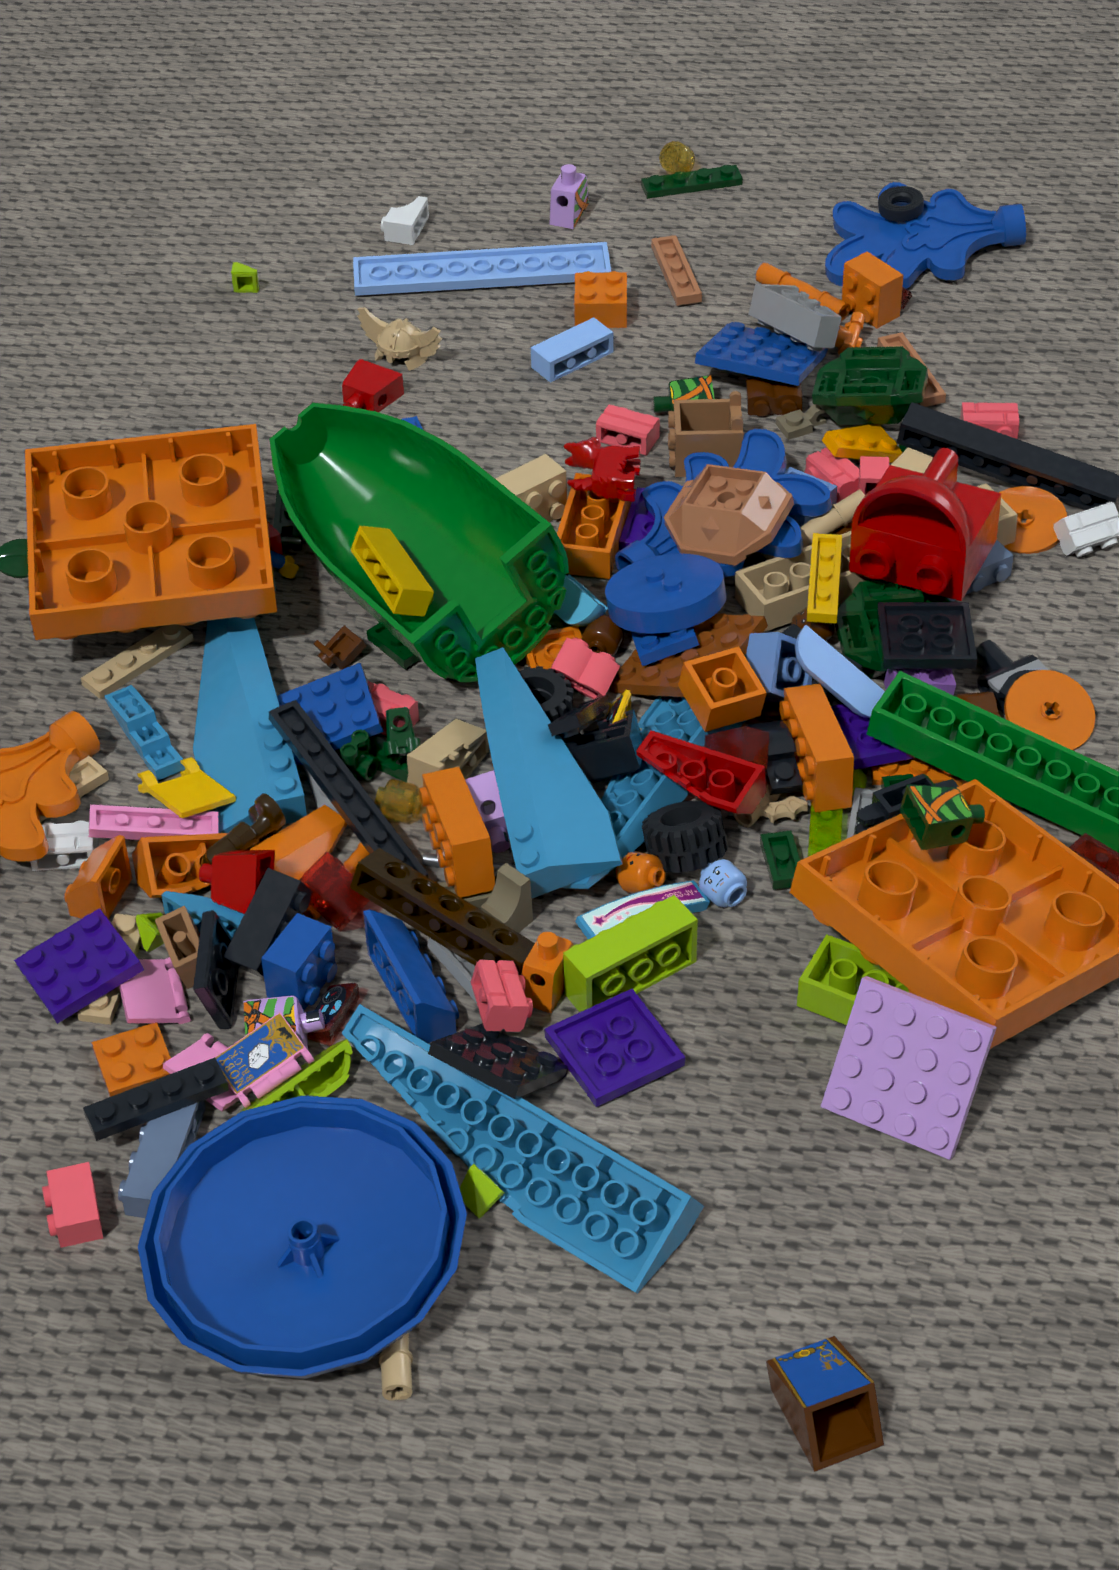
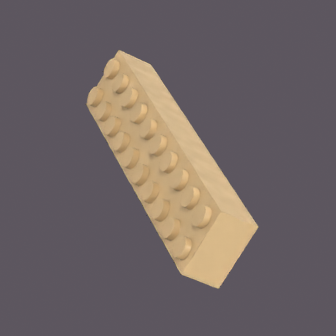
[735,483,1018,632]

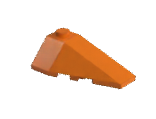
[250,804,347,888]

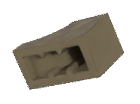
[481,863,533,933]

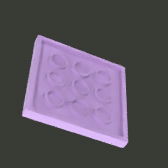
[821,976,997,1160]

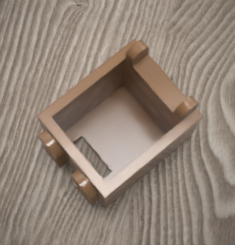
[668,391,743,477]

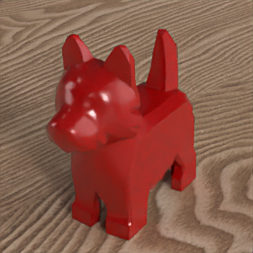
[564,437,641,502]

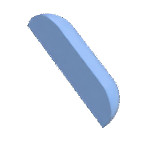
[795,625,885,719]

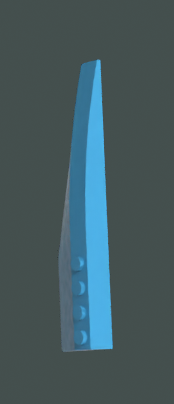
[193,617,307,833]
[563,653,747,889]

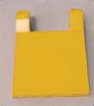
[137,757,236,818]

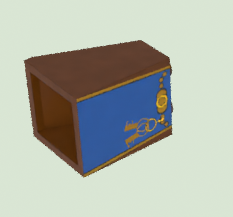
[766,1336,884,1472]

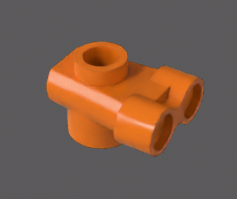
[835,312,866,354]

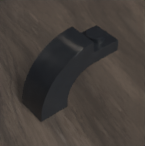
[744,720,802,795]

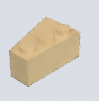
[407,719,489,802]

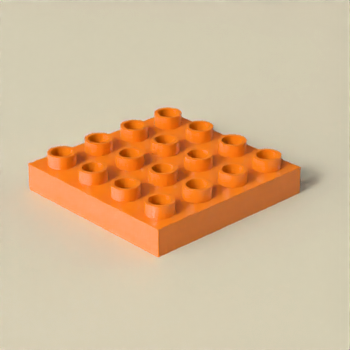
[25,424,277,640]
[789,779,1119,1049]

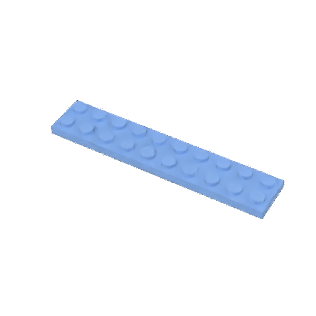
[353,242,611,296]

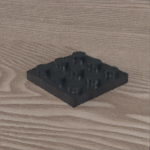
[877,602,977,670]
[428,1023,568,1099]

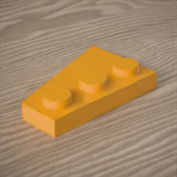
[822,424,903,463]

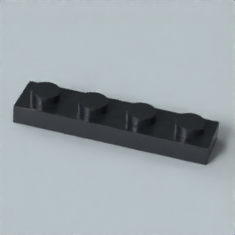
[548,695,611,738]
[83,1057,229,1141]

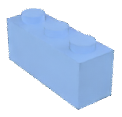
[530,317,613,383]

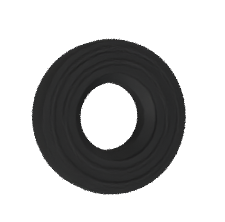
[878,186,924,222]

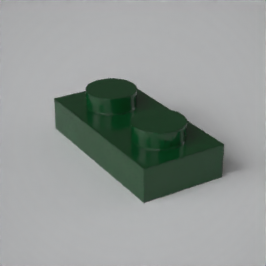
[367,623,420,669]
[760,830,800,890]

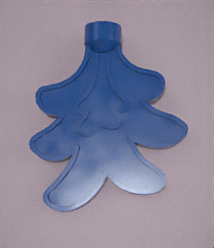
[825,182,1026,289]
[615,429,832,577]

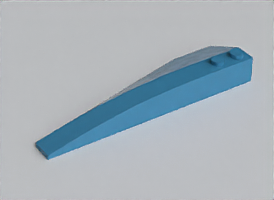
[475,647,623,898]

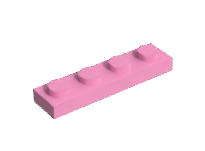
[89,804,218,840]

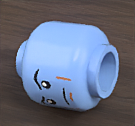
[699,859,747,908]

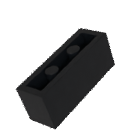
[223,868,313,978]

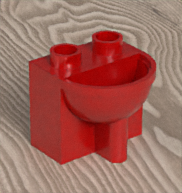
[849,448,1002,601]

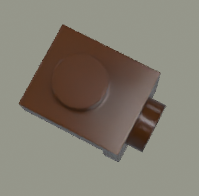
[313,625,367,670]

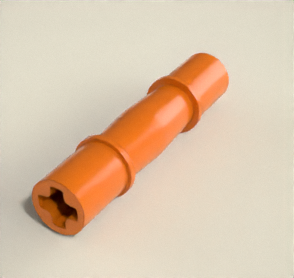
[756,262,850,321]

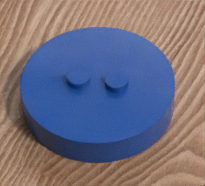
[605,553,727,634]

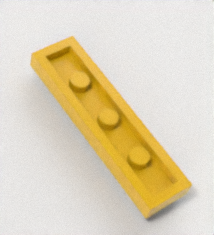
[806,533,842,623]

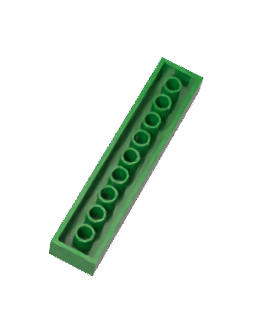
[867,671,1119,853]

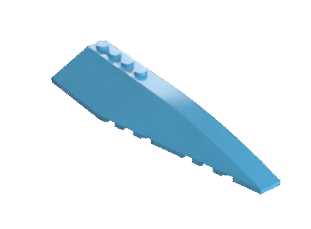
[342,1004,704,1294]

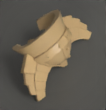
[357,307,442,371]

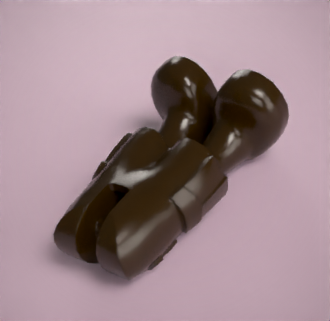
[201,793,286,866]

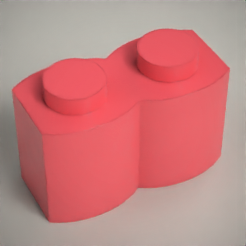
[551,638,620,699]

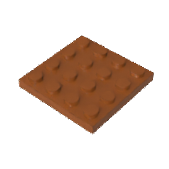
[609,613,768,697]

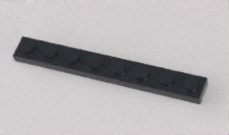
[268,700,428,877]

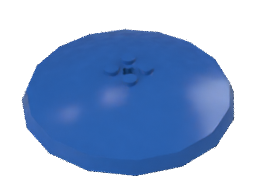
[138,1096,467,1379]

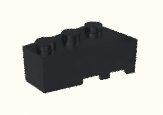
[560,709,644,783]

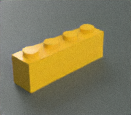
[351,526,434,617]

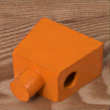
[522,932,574,1013]

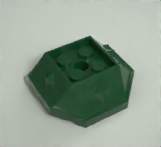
[812,346,928,425]
[835,580,951,679]

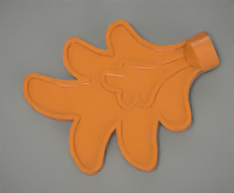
[0,711,100,862]

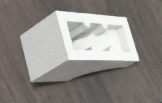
[381,196,429,245]

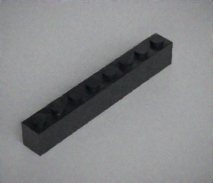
[896,402,1119,510]

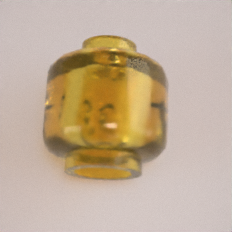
[659,141,695,174]
[375,779,422,823]

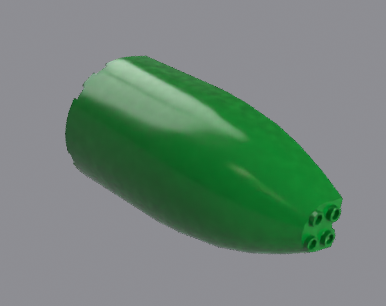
[269,403,569,682]

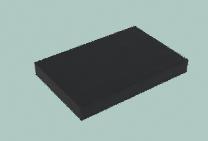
[193,910,239,1029]

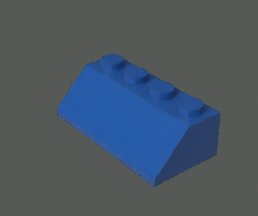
[363,909,459,1043]

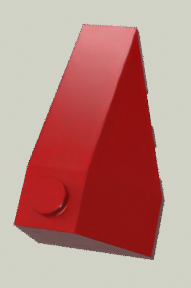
[636,730,766,814]

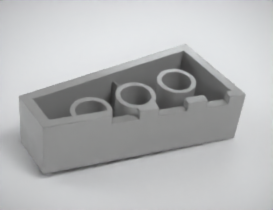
[748,284,842,351]

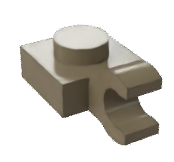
[776,404,826,440]

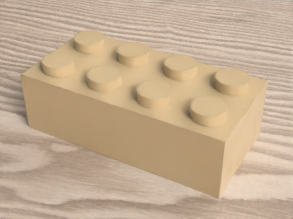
[495,454,567,522]

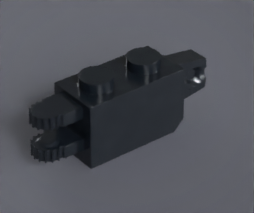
[855,774,959,834]

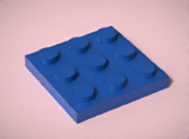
[277,663,383,766]

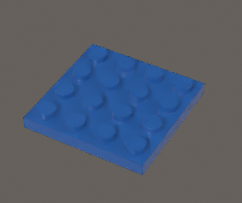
[695,322,828,386]

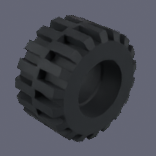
[517,666,573,736]
[642,801,728,873]

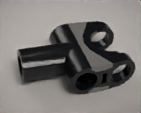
[976,640,1048,715]

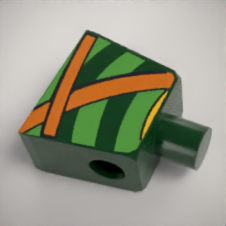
[653,375,715,413]
[900,785,985,850]

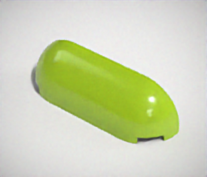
[239,1039,353,1113]

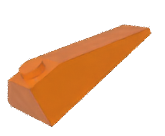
[132,833,266,898]

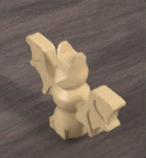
[733,783,808,827]

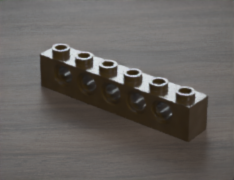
[350,848,535,975]

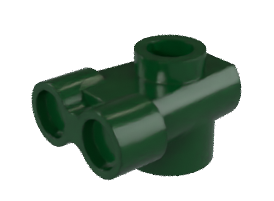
[383,707,421,758]
[340,729,379,781]

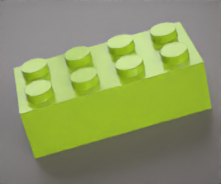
[563,895,698,1012]
[797,934,909,1025]

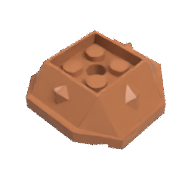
[664,464,794,566]

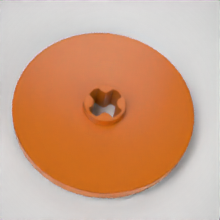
[999,486,1067,554]
[1004,670,1095,751]

